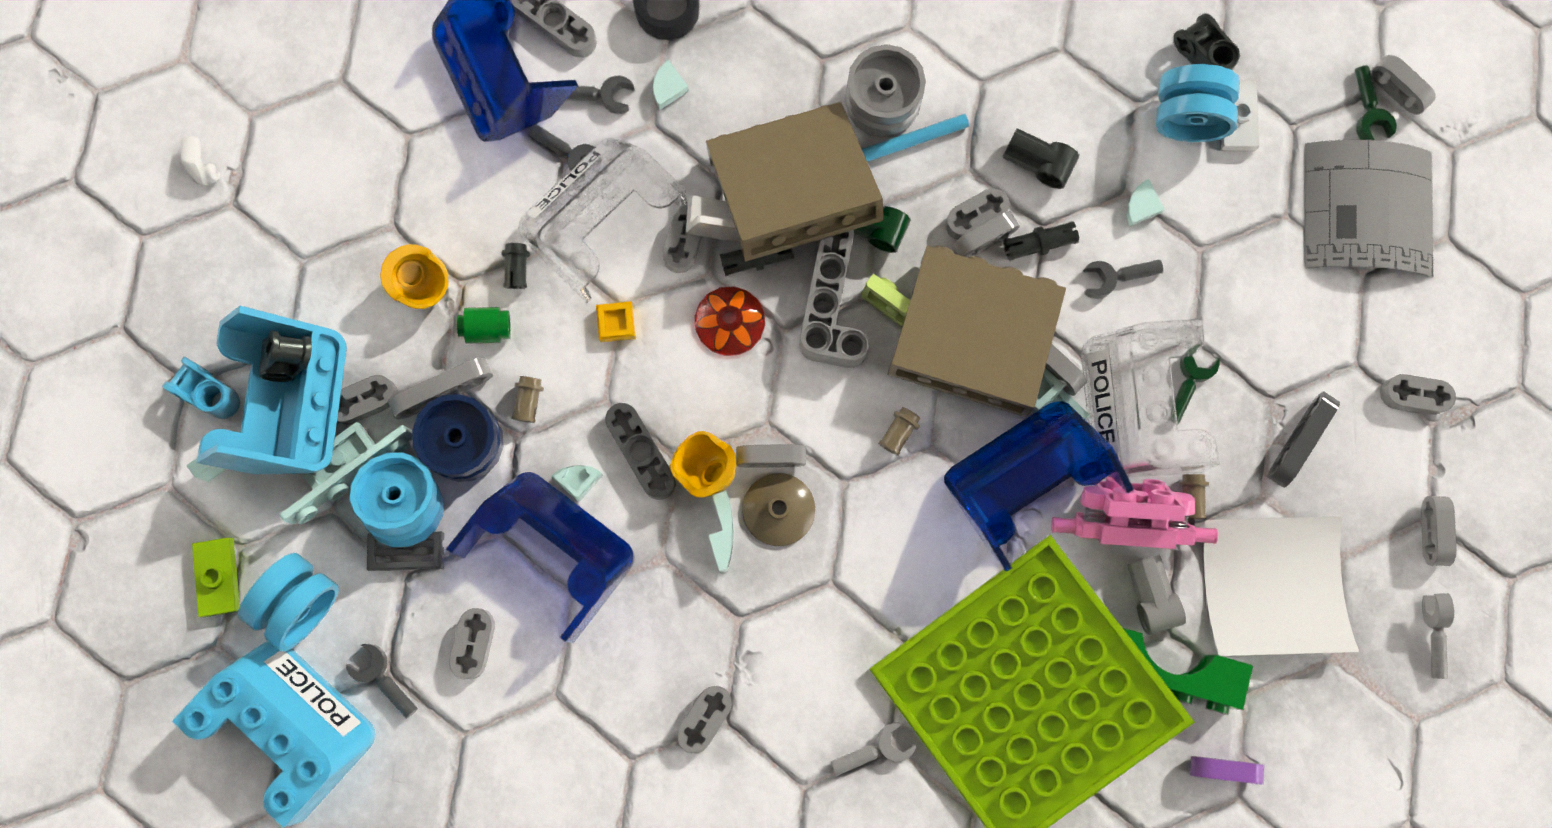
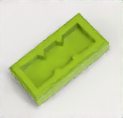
[192,537,240,618]

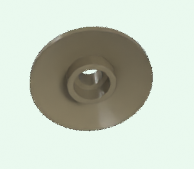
[742,473,815,546]

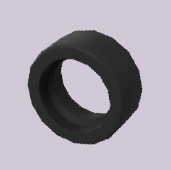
[633,0,700,40]

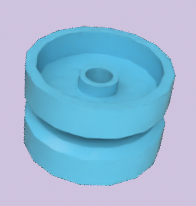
[1156,64,1240,142]
[349,452,444,547]
[238,553,339,651]

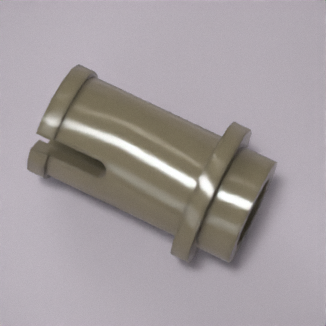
[512,376,544,423]
[878,407,921,456]
[1179,474,1209,519]

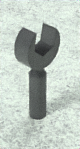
[554,76,635,114]
[529,124,604,181]
[1082,259,1163,299]
[346,644,418,719]

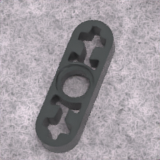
[1267,391,1340,488]
[605,403,676,500]

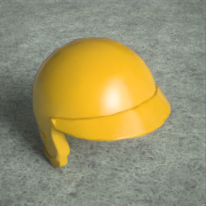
[380,244,449,309]
[670,431,736,497]

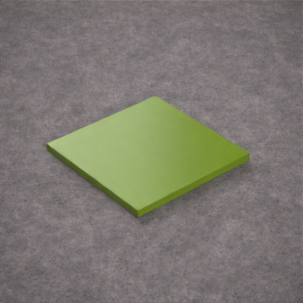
[869,535,1195,828]

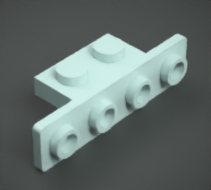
[280,422,412,524]

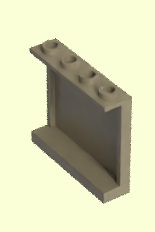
[706,102,883,262]
[887,245,1066,417]

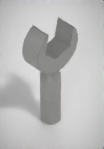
[1422,593,1454,679]
[830,723,916,776]

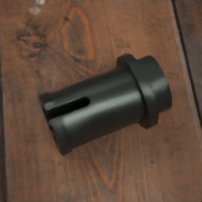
[501,243,530,289]

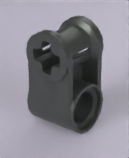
[1173,13,1240,70]
[259,331,312,382]

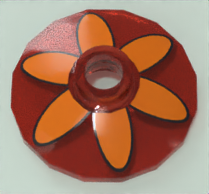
[695,286,765,356]

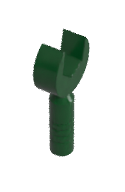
[1355,65,1397,140]
[1166,344,1220,424]

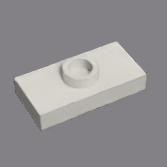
[1220,80,1260,151]

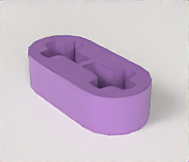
[1190,756,1264,784]

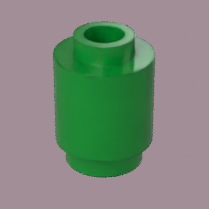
[457,307,511,344]

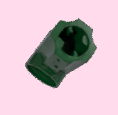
[854,206,911,253]

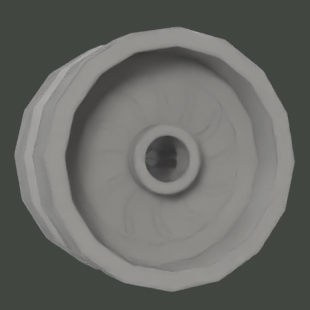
[845,44,926,137]

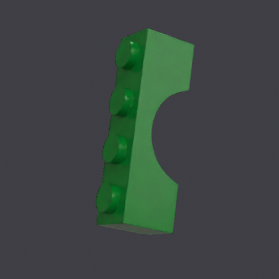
[1123,628,1253,715]

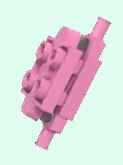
[1051,476,1218,549]

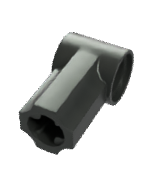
[1002,128,1079,189]

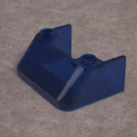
[432,0,578,142]
[944,401,1134,572]
[446,472,635,643]

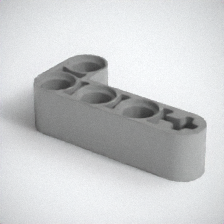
[800,230,869,368]

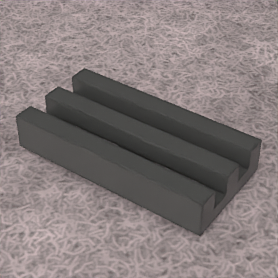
[367,531,444,571]

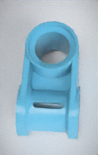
[162,356,240,419]

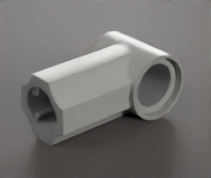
[1127,555,1186,635]

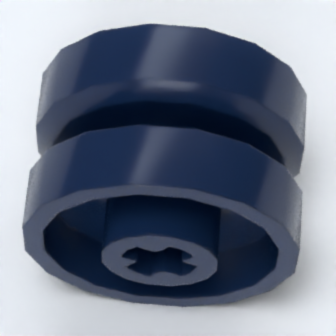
[412,394,504,482]

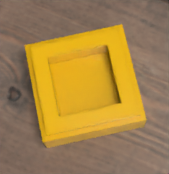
[596,301,636,343]

